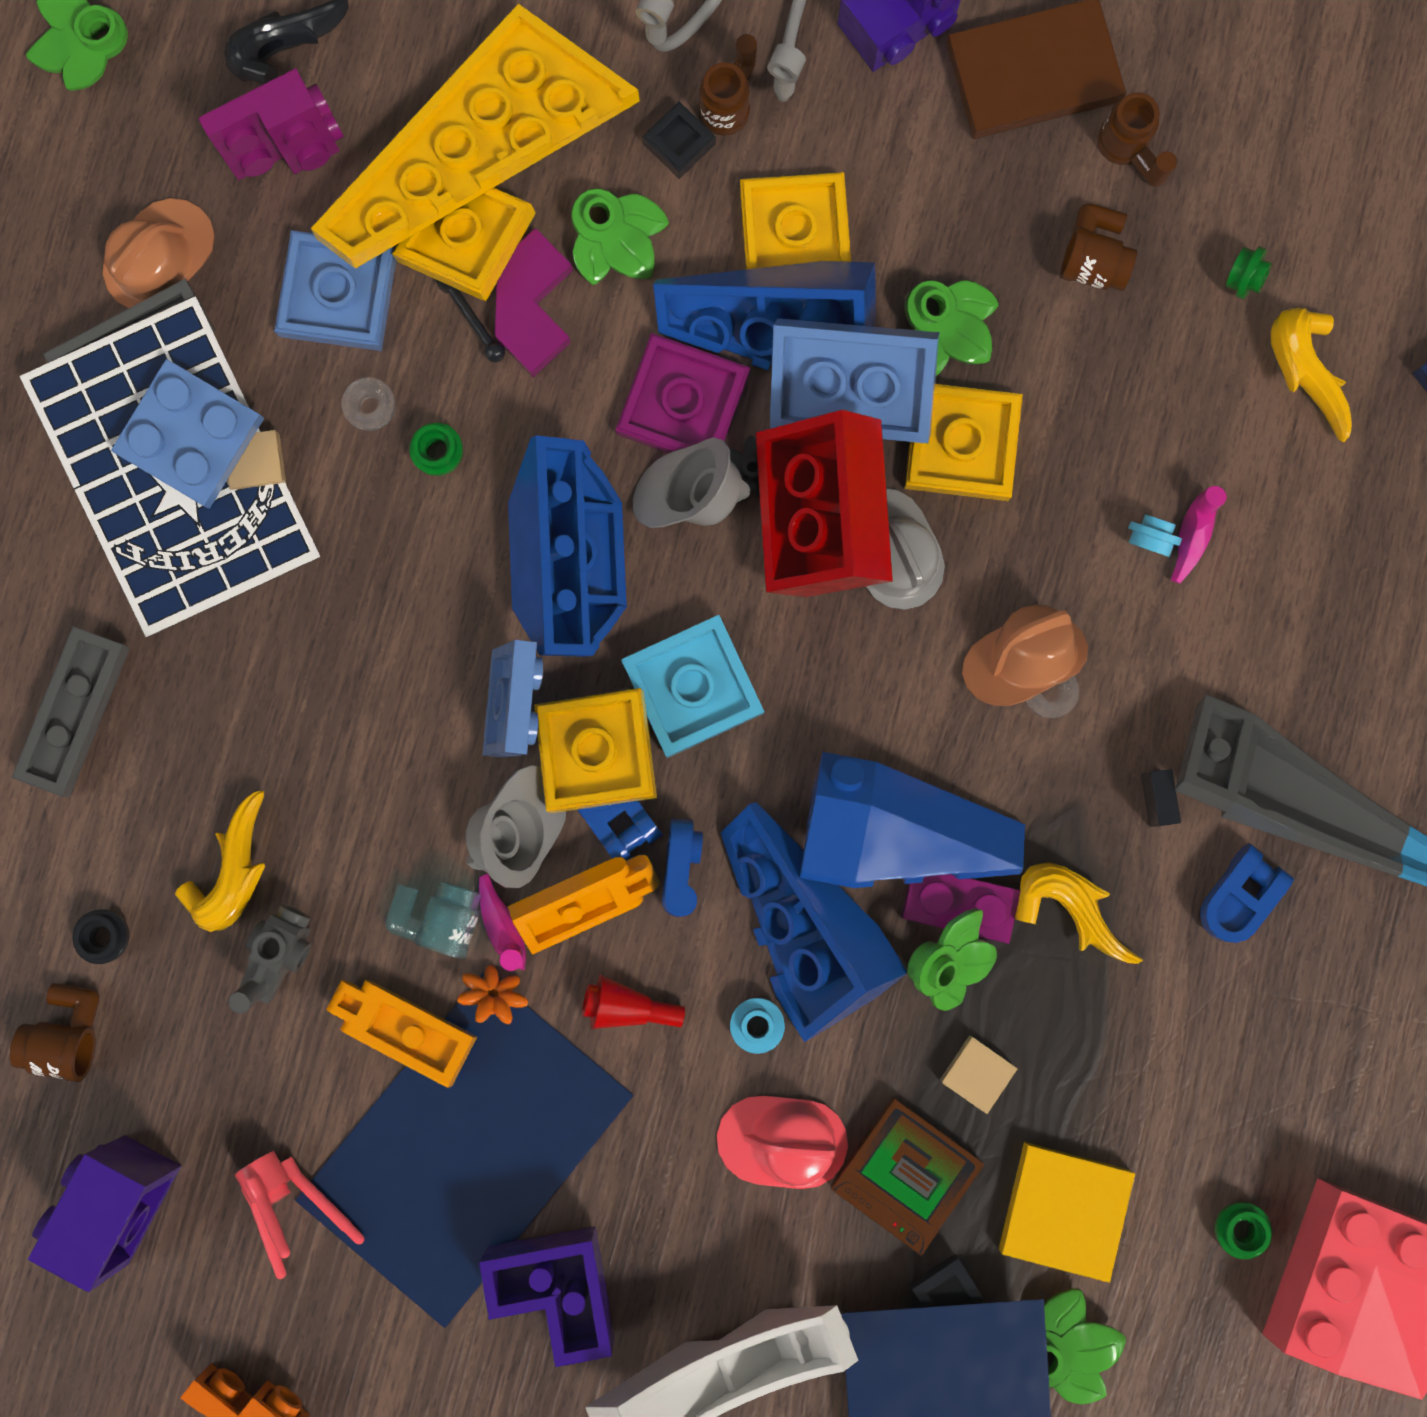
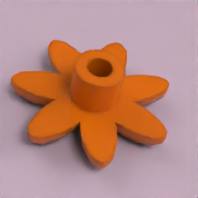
[457,965,528,1024]

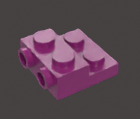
[198,68,344,180]

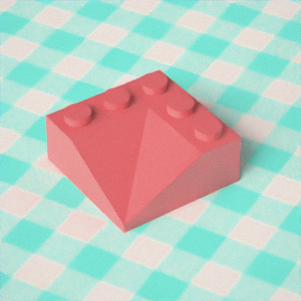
[1262,1178,1427,1400]

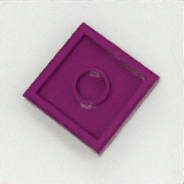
[615,333,750,453]

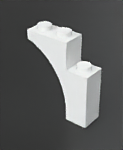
[585,1305,858,1417]

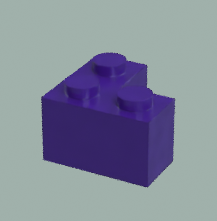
[837,0,961,72]
[479,1226,615,1367]

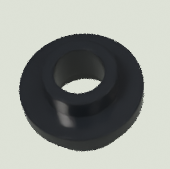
[72,909,130,964]

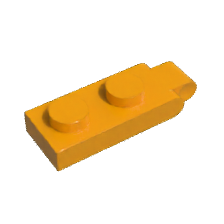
[508,855,660,955]
[326,979,477,1088]

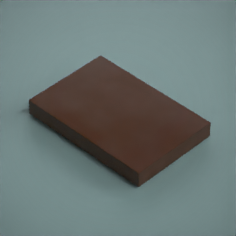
[946,0,1127,139]

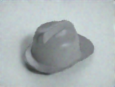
[632,437,750,528]
[866,488,945,610]
[466,765,566,888]

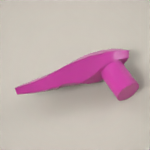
[1171,486,1227,584]
[479,874,526,971]

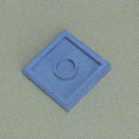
[274,230,396,351]

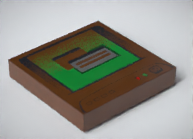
[830,1097,985,1256]

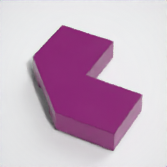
[495,228,573,378]

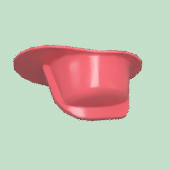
[717,1095,848,1189]

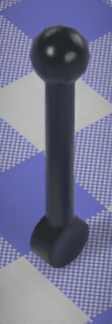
[436,280,505,363]

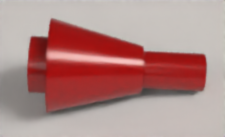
[582,975,685,1029]

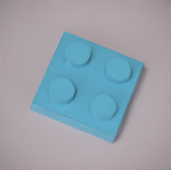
[621,615,764,758]

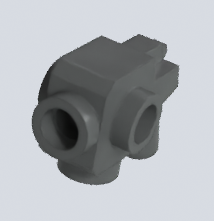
[228,904,311,1014]

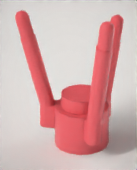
[235,1151,365,1279]

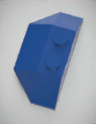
[508,435,627,657]

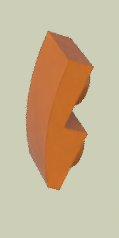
[180,1363,310,1417]

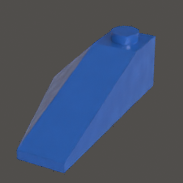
[653,261,876,370]
[799,752,1025,888]
[721,802,908,1042]

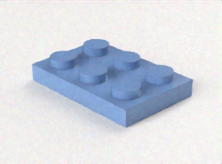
[770,318,940,444]

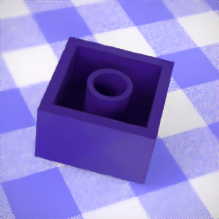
[27,1135,182,1293]

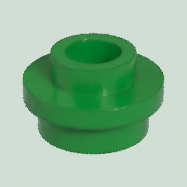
[1226,246,1272,300]
[409,423,463,476]
[1215,1202,1272,1260]

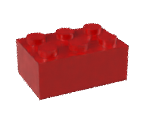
[756,409,893,597]

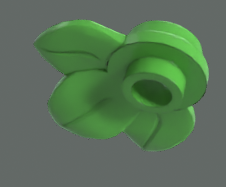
[26,0,128,91]
[571,189,669,285]
[905,280,998,376]
[907,908,997,1011]
[1044,1288,1126,1404]

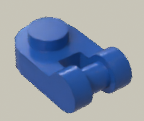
[578,801,663,861]
[662,817,703,917]
[1200,843,1294,943]

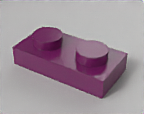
[901,874,1020,944]

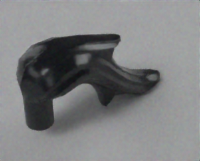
[224,0,349,85]

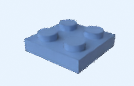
[111,359,264,509]
[482,640,543,758]

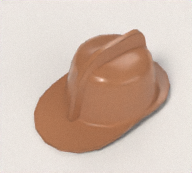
[103,198,215,308]
[962,605,1088,706]

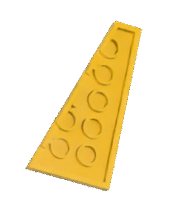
[311,4,640,269]

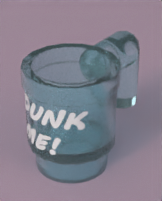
[385,881,482,959]

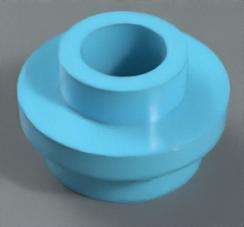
[1128,514,1182,557]
[730,998,785,1054]

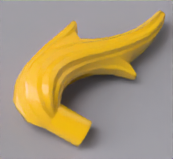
[1270,307,1352,442]
[175,791,265,932]
[1014,862,1143,964]

